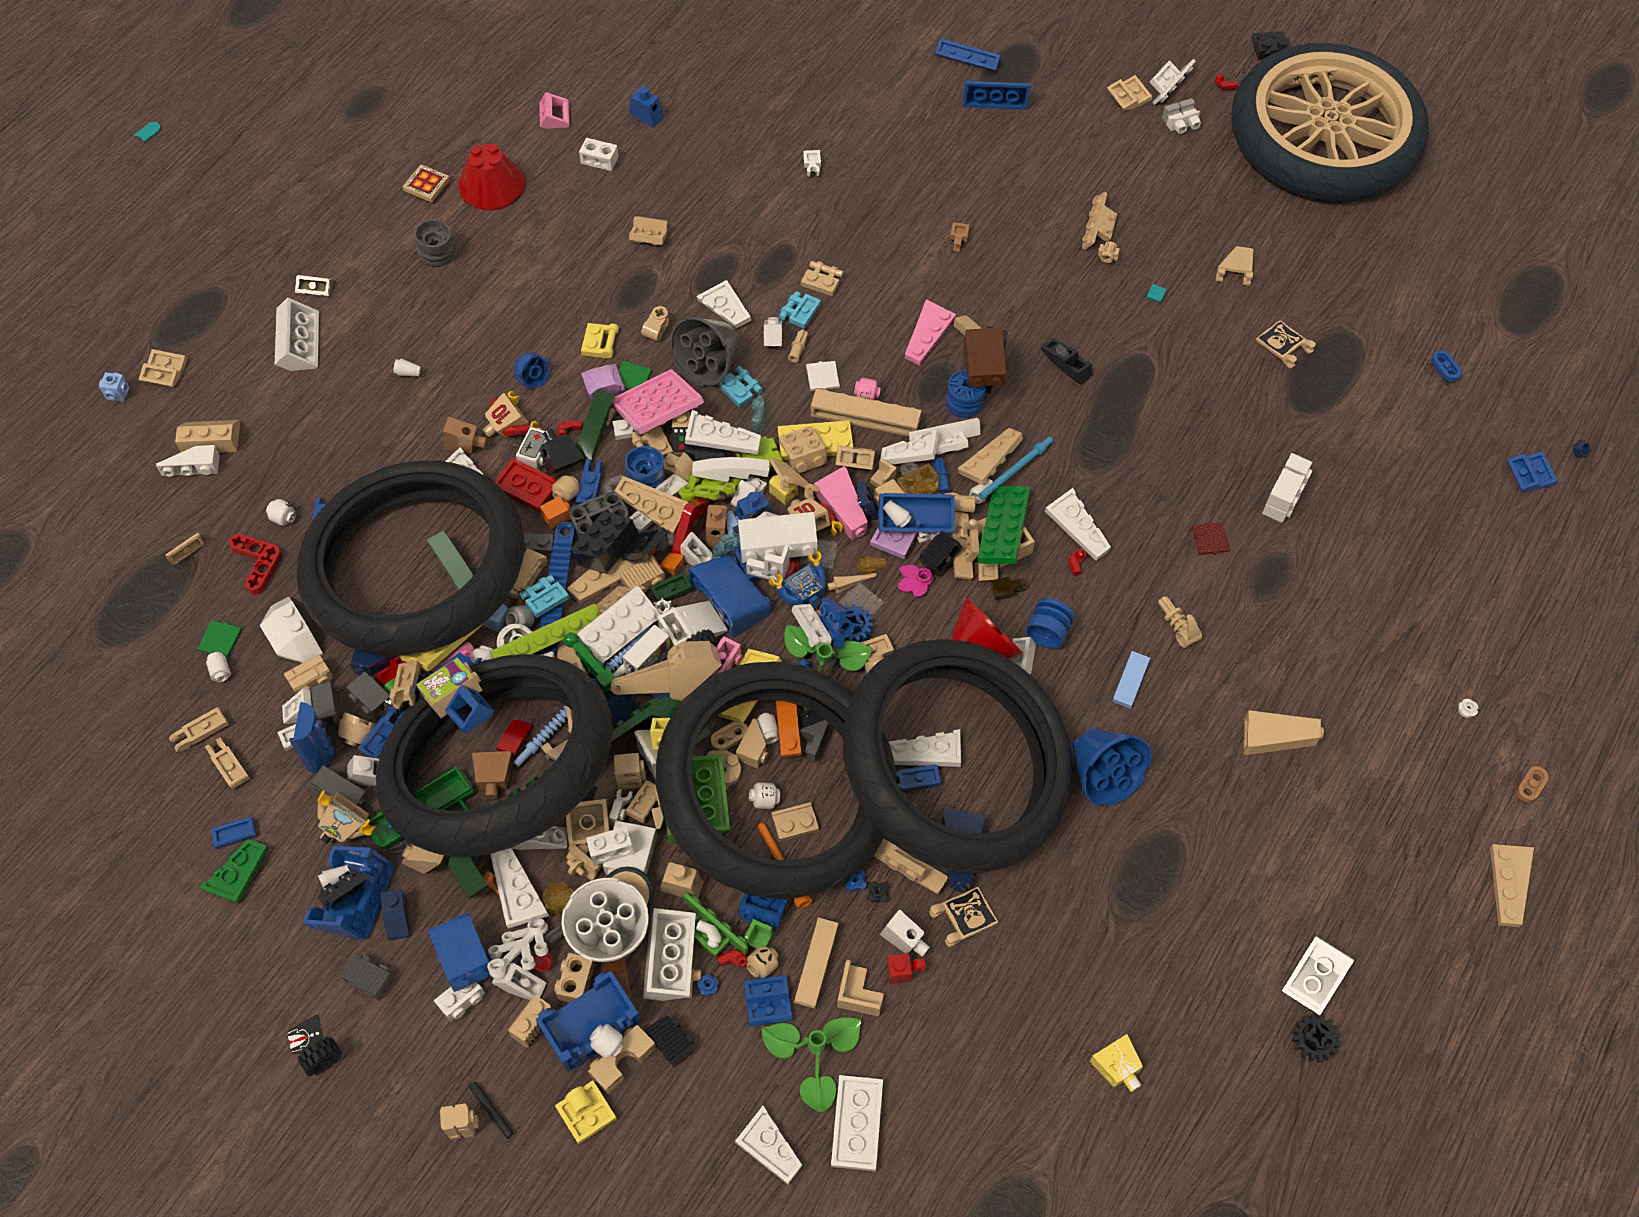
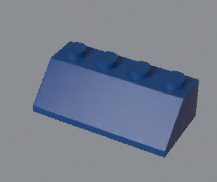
[963,81,1031,110]

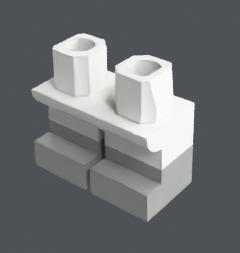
[1162,98,1201,134]

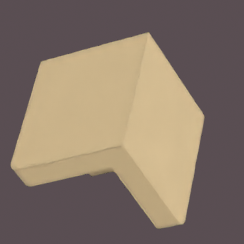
[870,459,897,487]

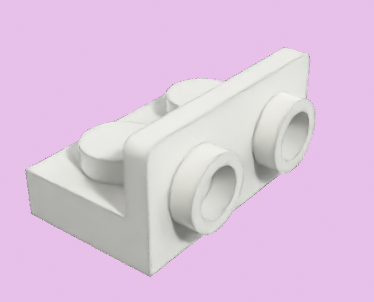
[434,982,485,1022]

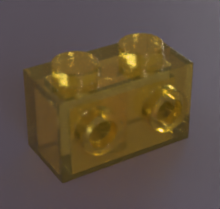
[897,463,939,494]

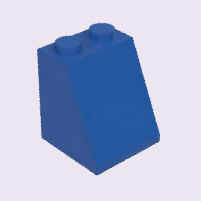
[428,913,491,992]

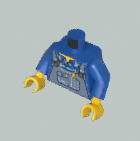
[769,551,826,611]

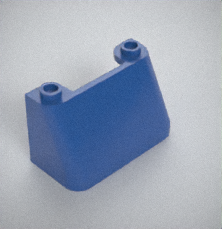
[688,555,772,638]
[303,846,393,940]
[536,971,641,1071]

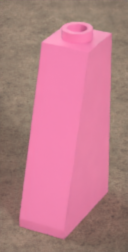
[814,466,867,540]

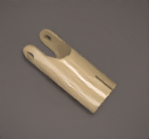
[955,495,975,513]

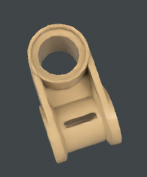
[641,306,669,341]

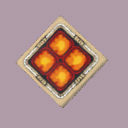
[403,165,450,202]

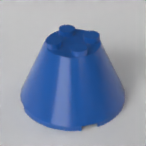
[1072,727,1152,806]

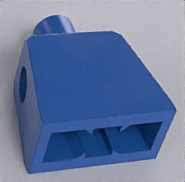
[629,86,663,128]

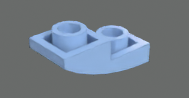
[727,510,740,554]

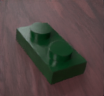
[650,572,693,602]

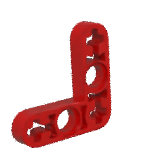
[672,497,709,554]
[229,534,282,595]

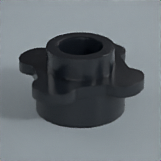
[867,882,888,903]

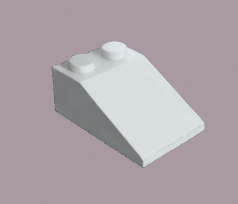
[1282,936,1354,1015]

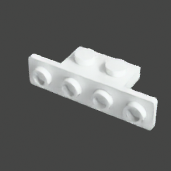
[1150,59,1195,105]
[909,418,980,454]

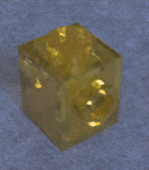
[542,882,575,914]

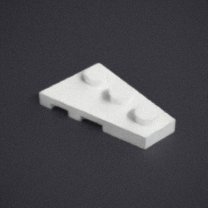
[735,1106,802,1185]

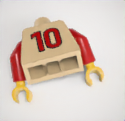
[483,391,541,438]
[788,498,843,536]

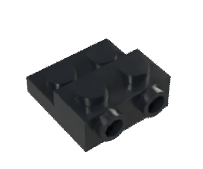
[1252,31,1291,61]
[318,870,367,912]

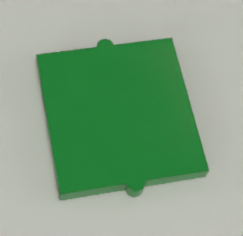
[618,361,652,390]
[197,620,242,658]

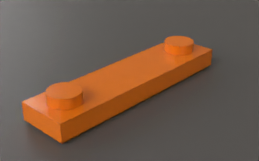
[776,700,802,758]

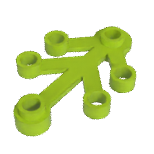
[679,472,743,501]

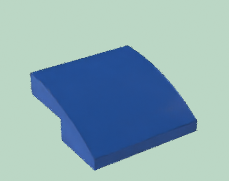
[1507,451,1558,491]
[744,975,792,1027]

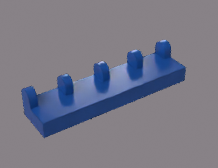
[935,38,1001,72]

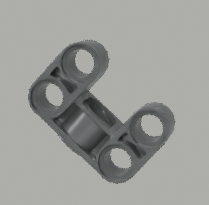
[569,491,629,539]

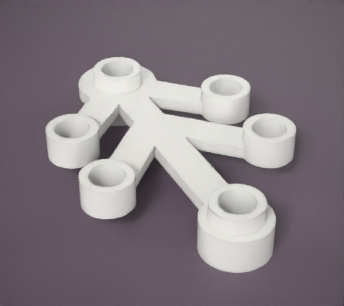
[487,918,548,979]

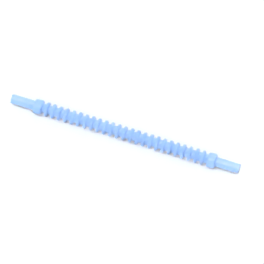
[513,626,651,767]

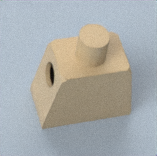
[660,862,704,898]

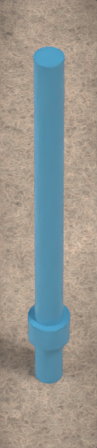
[978,437,1053,500]

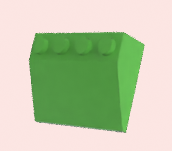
[667,754,730,844]

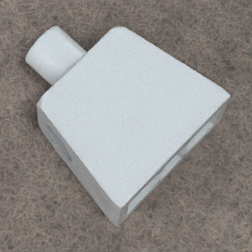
[880,910,929,957]

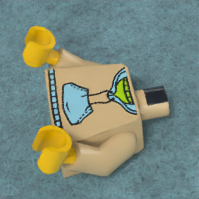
[317,790,377,844]

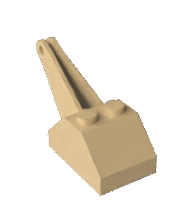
[611,641,722,701]

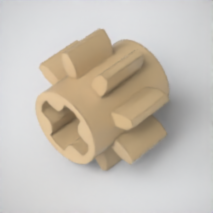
[1098,241,1120,263]

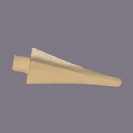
[827,573,877,594]

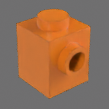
[540,496,571,529]

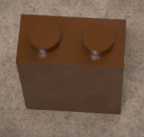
[963,327,1006,387]

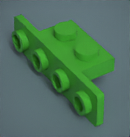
[683,893,748,958]

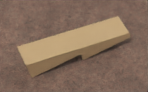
[794,918,838,1008]

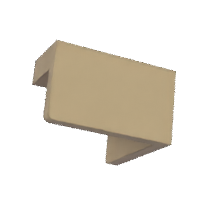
[837,960,884,1017]

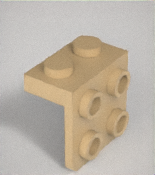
[779,426,827,474]

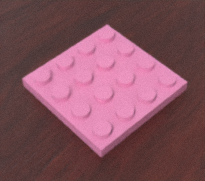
[612,369,704,434]

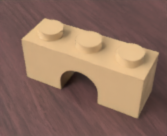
[588,1025,656,1095]

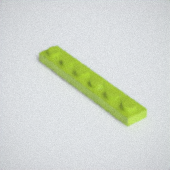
[489,603,600,659]

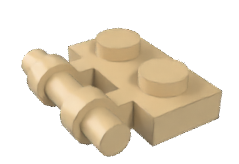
[801,261,844,296]
[631,425,673,458]

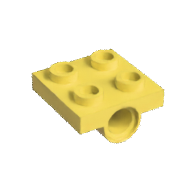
[555,1081,617,1144]

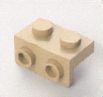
[629,216,668,245]

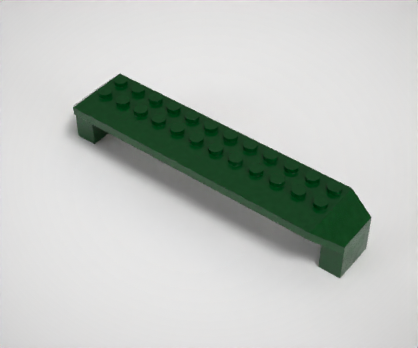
[447,697,711,898]

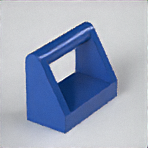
[445,684,494,733]

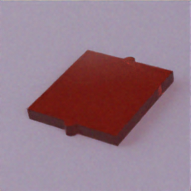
[1192,522,1230,555]

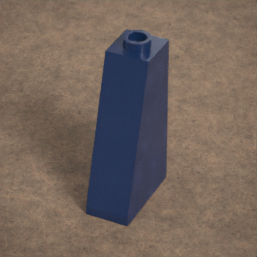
[943,807,985,892]

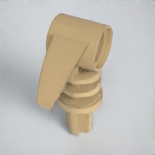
[1158,596,1202,648]

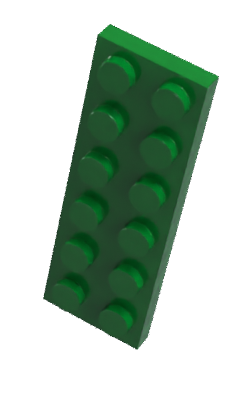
[978,486,1031,564]

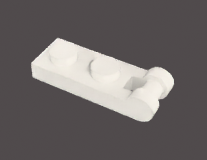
[792,604,831,647]

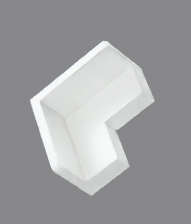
[746,545,790,582]

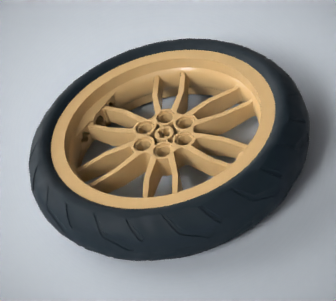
[1231,43,1429,201]

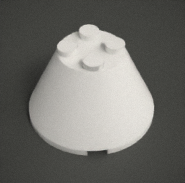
[562,878,648,962]

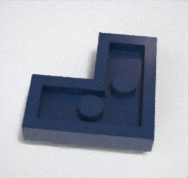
[857,480,878,520]

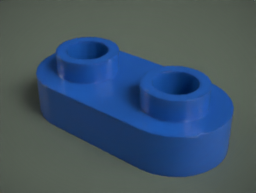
[1431,350,1461,382]

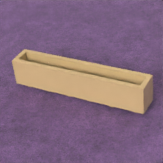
[811,389,921,436]

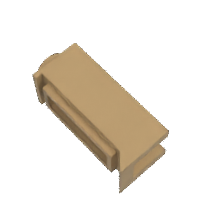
[509,548,548,599]

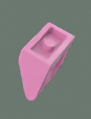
[539,92,570,129]

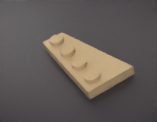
[958,428,1023,486]
[615,476,689,537]

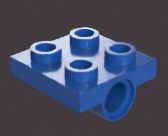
[819,597,855,648]

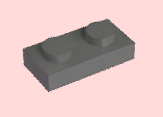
[524,533,554,554]

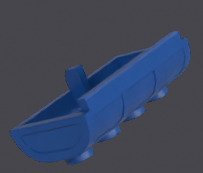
[878,493,955,533]
[289,702,336,773]

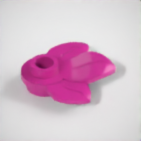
[897,565,933,597]

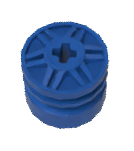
[946,370,985,418]
[625,446,665,488]
[1025,598,1075,649]

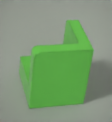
[744,919,773,950]

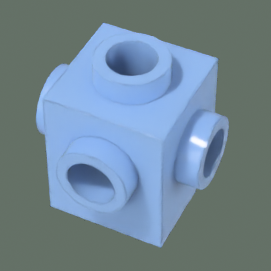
[99,372,130,402]

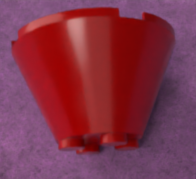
[458,144,525,211]
[950,598,1023,659]

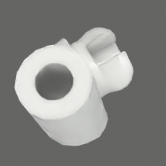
[696,920,721,948]

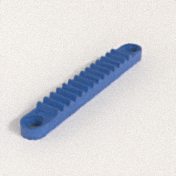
[539,522,575,657]

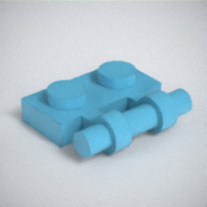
[779,291,821,329]
[717,366,763,408]
[518,575,569,618]

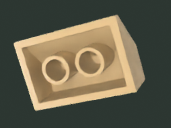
[175,420,240,453]

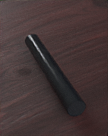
[469,1082,514,1139]

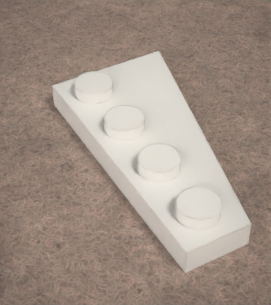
[889,729,961,767]
[491,848,549,928]

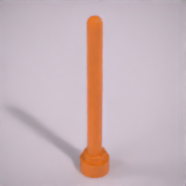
[758,823,812,909]

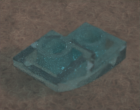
[751,393,765,435]
[711,531,739,560]

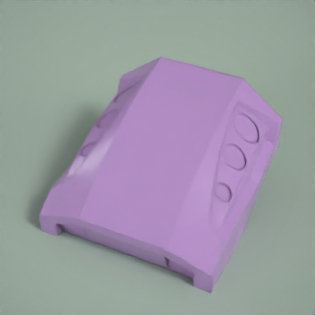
[581,364,625,399]

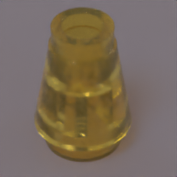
[857,556,886,575]

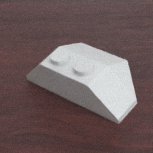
[260,597,324,663]

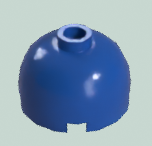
[514,352,550,389]

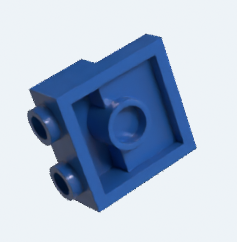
[738,893,789,928]

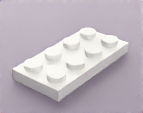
[576,586,660,663]
[831,1075,883,1171]

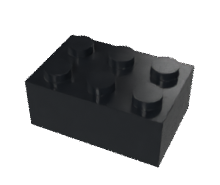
[571,511,639,574]

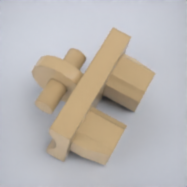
[566,843,604,881]

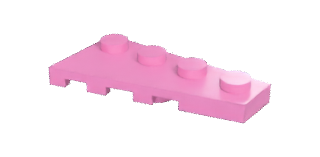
[905,299,956,366]

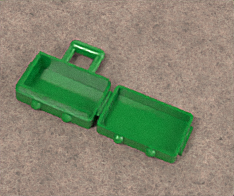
[369,767,474,849]

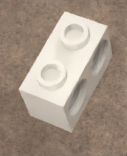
[579,138,619,171]
[586,826,634,866]

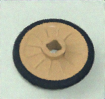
[606,867,654,911]

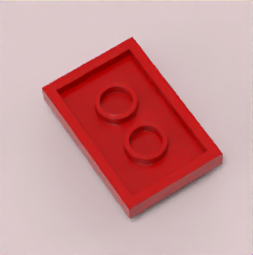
[495,458,557,512]

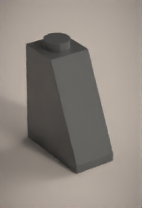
[311,682,342,736]
[307,766,365,807]

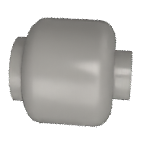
[505,605,534,628]

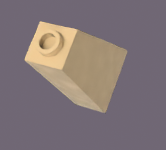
[1243,710,1324,755]

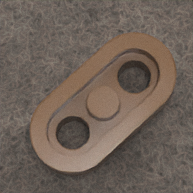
[1516,766,1549,803]

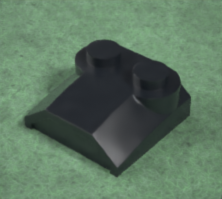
[621,527,669,564]

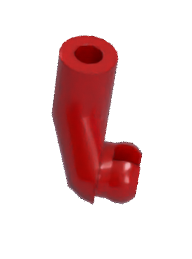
[1214,74,1237,90]
[557,420,583,435]
[1068,549,1086,576]
[785,559,799,579]
[716,949,748,967]

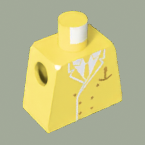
[1090,1034,1143,1093]

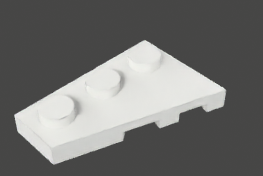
[696,280,751,329]
[880,429,939,465]

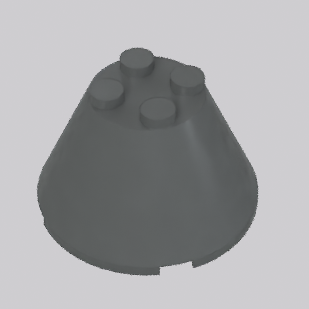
[670,317,740,386]

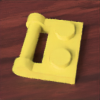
[581,323,619,358]

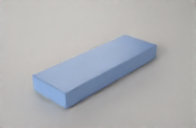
[1112,651,1150,709]

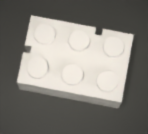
[1262,453,1313,523]

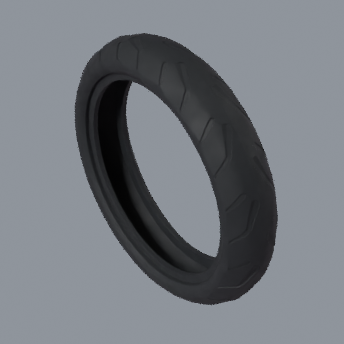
[297,461,525,656]
[843,639,1073,873]
[376,654,613,856]
[655,661,897,899]

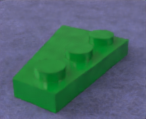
[199,839,268,904]

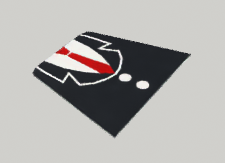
[288,1014,323,1054]

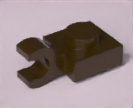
[990,576,1026,600]

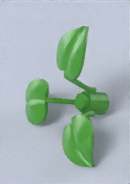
[784,625,872,710]
[762,1018,861,1112]

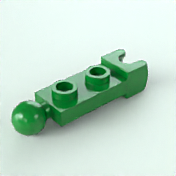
[563,632,616,694]

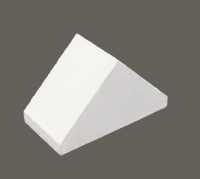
[680,532,716,566]

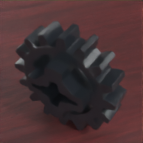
[1291,1014,1341,1063]

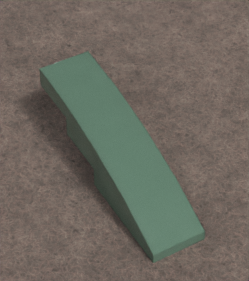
[427,531,473,590]

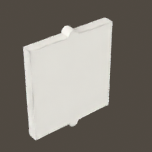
[806,361,839,391]

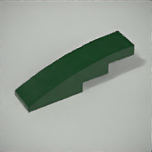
[577,390,615,462]

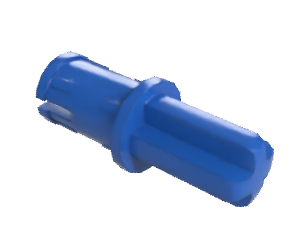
[933,458,950,494]

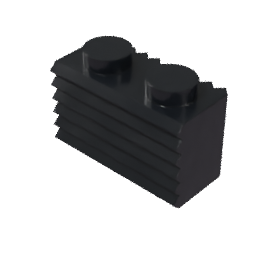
[918,531,963,577]
[646,1013,694,1068]

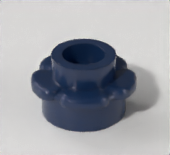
[1573,440,1590,457]

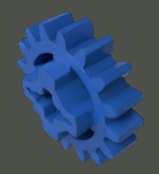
[844,604,873,642]

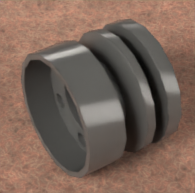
[414,219,454,266]

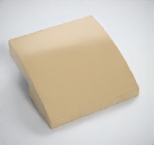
[1107,75,1153,111]
[138,349,188,387]

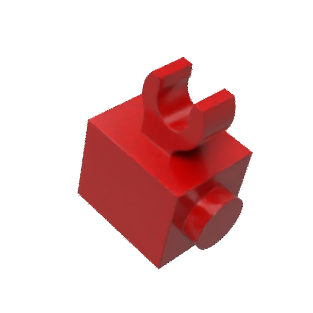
[887,953,926,984]

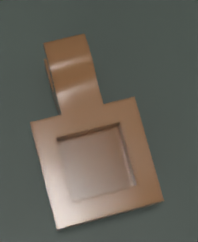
[950,222,969,252]

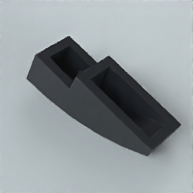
[1041,338,1093,384]

